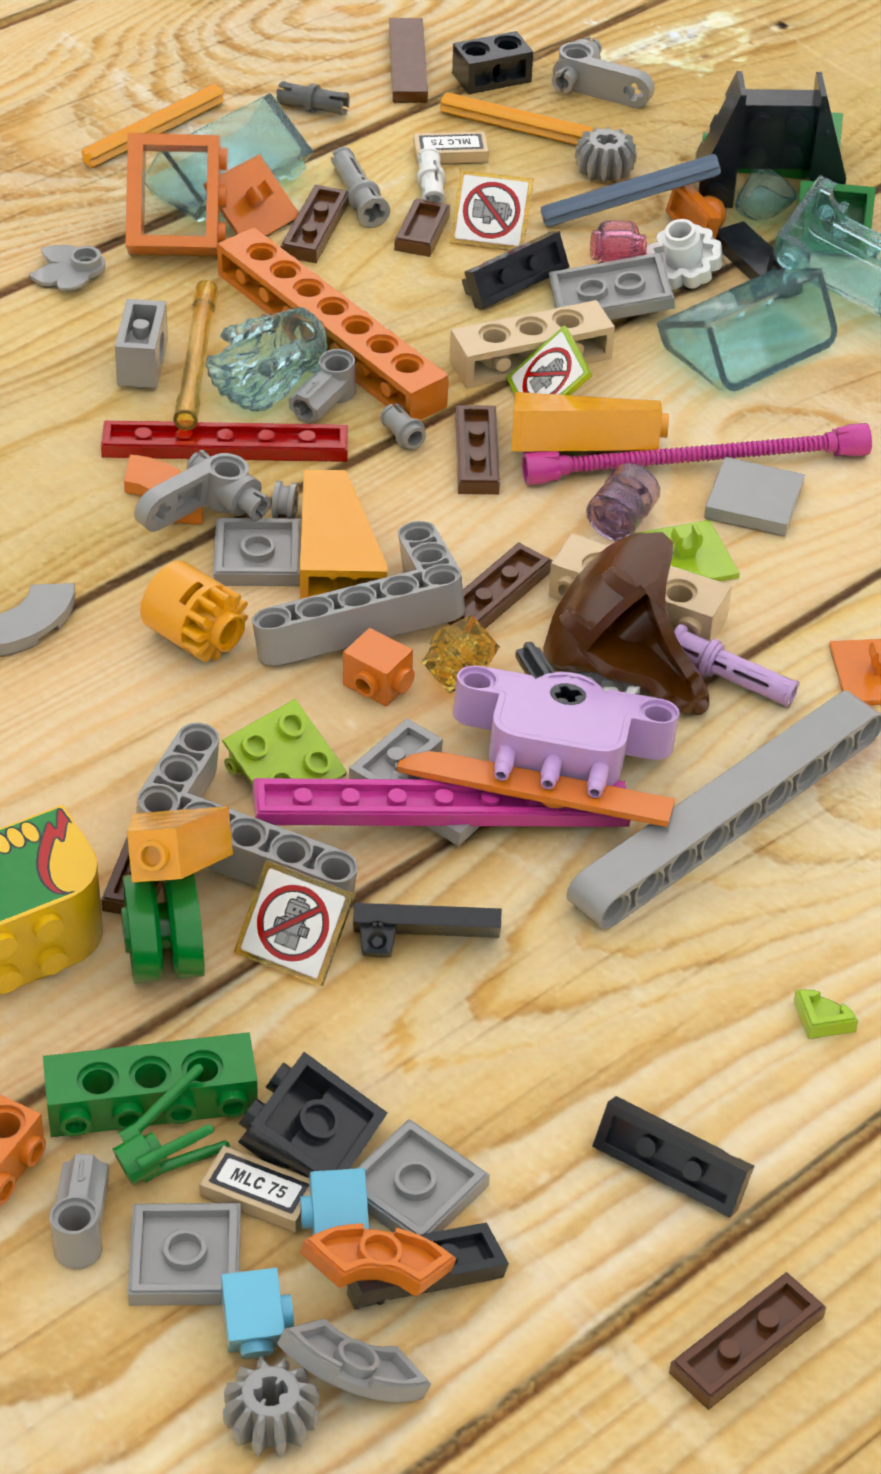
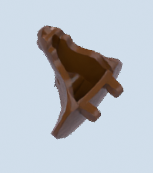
[543,532,710,715]

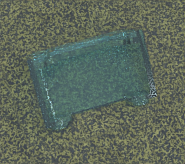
[773,175,881,317]

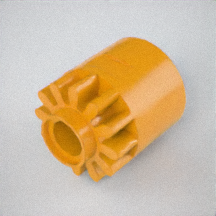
[140,560,248,662]

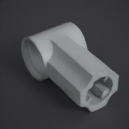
[289,349,356,424]
[49,1154,110,1269]

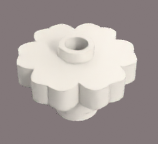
[646,219,723,290]

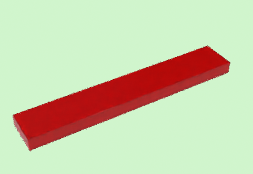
[101,420,348,462]

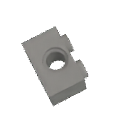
[115,299,168,388]

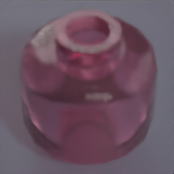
[590,220,647,263]

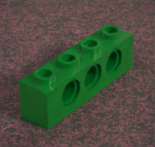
[43,1032,258,1137]

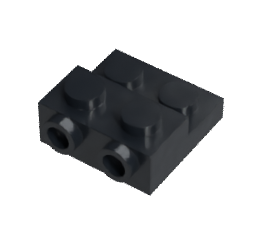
[238,1052,388,1178]

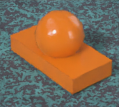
[665,184,727,239]

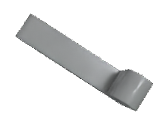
[252,521,466,666]
[136,722,358,913]

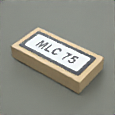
[413,131,489,165]
[199,1145,310,1233]

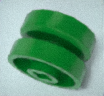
[121,873,205,984]

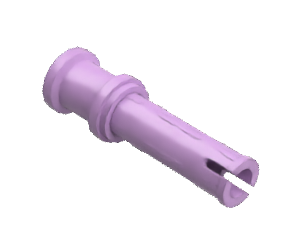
[674,624,800,708]

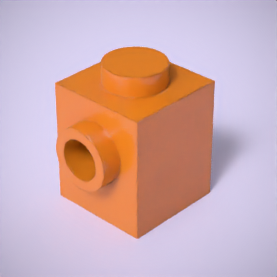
[343,628,415,707]

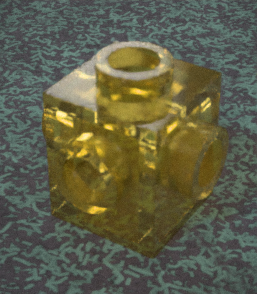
[422,615,500,694]

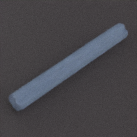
[541,154,721,227]

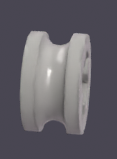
[271,481,299,518]

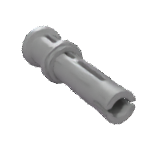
[331,147,390,227]

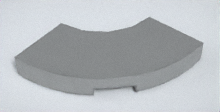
[0,583,76,656]
[277,1319,431,1402]

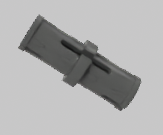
[276,81,350,116]

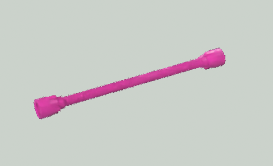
[522,423,872,485]

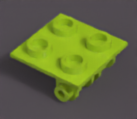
[222,698,347,786]

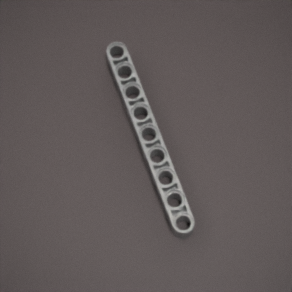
[566,690,881,929]

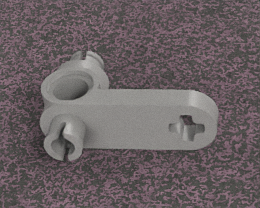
[552,37,655,108]
[134,450,271,532]

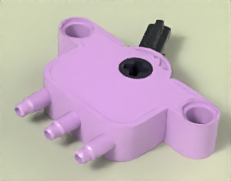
[453,642,680,798]

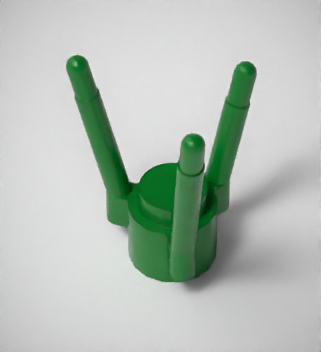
[112,1064,230,1185]

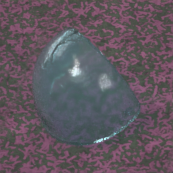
[735,169,798,221]

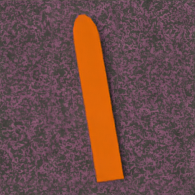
[397,751,675,828]

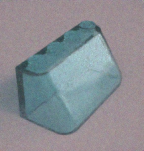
[145,93,313,222]
[656,268,837,391]

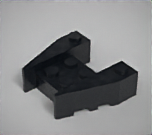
[693,71,846,208]

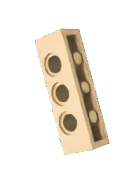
[449,300,615,389]
[549,534,732,642]

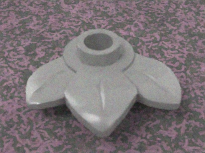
[30,245,106,291]

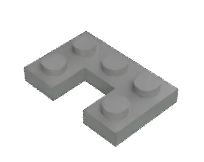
[349,718,480,846]

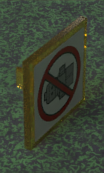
[449,170,534,251]
[233,860,356,987]

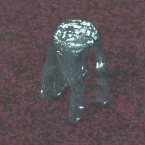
[206,307,328,412]

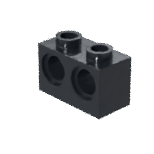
[452,31,533,95]

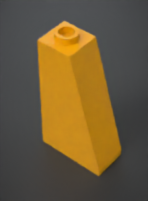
[511,392,669,452]
[300,470,387,599]
[127,806,233,882]

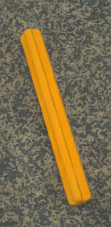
[81,84,224,168]
[440,92,594,146]

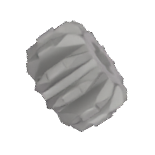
[575,126,637,183]
[223,1356,319,1458]

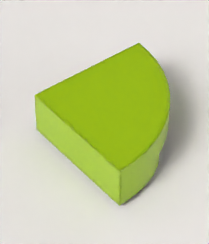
[794,989,858,1039]

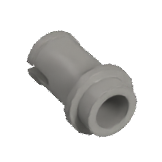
[380,403,426,449]

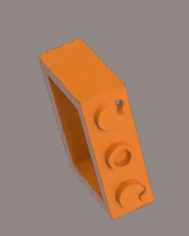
[125,133,228,257]

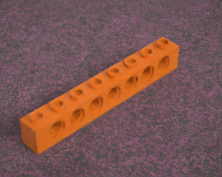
[217,227,449,420]

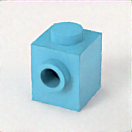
[300,1168,369,1235]
[221,1268,294,1359]

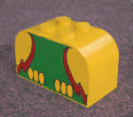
[0,804,103,995]

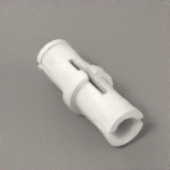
[417,147,446,203]

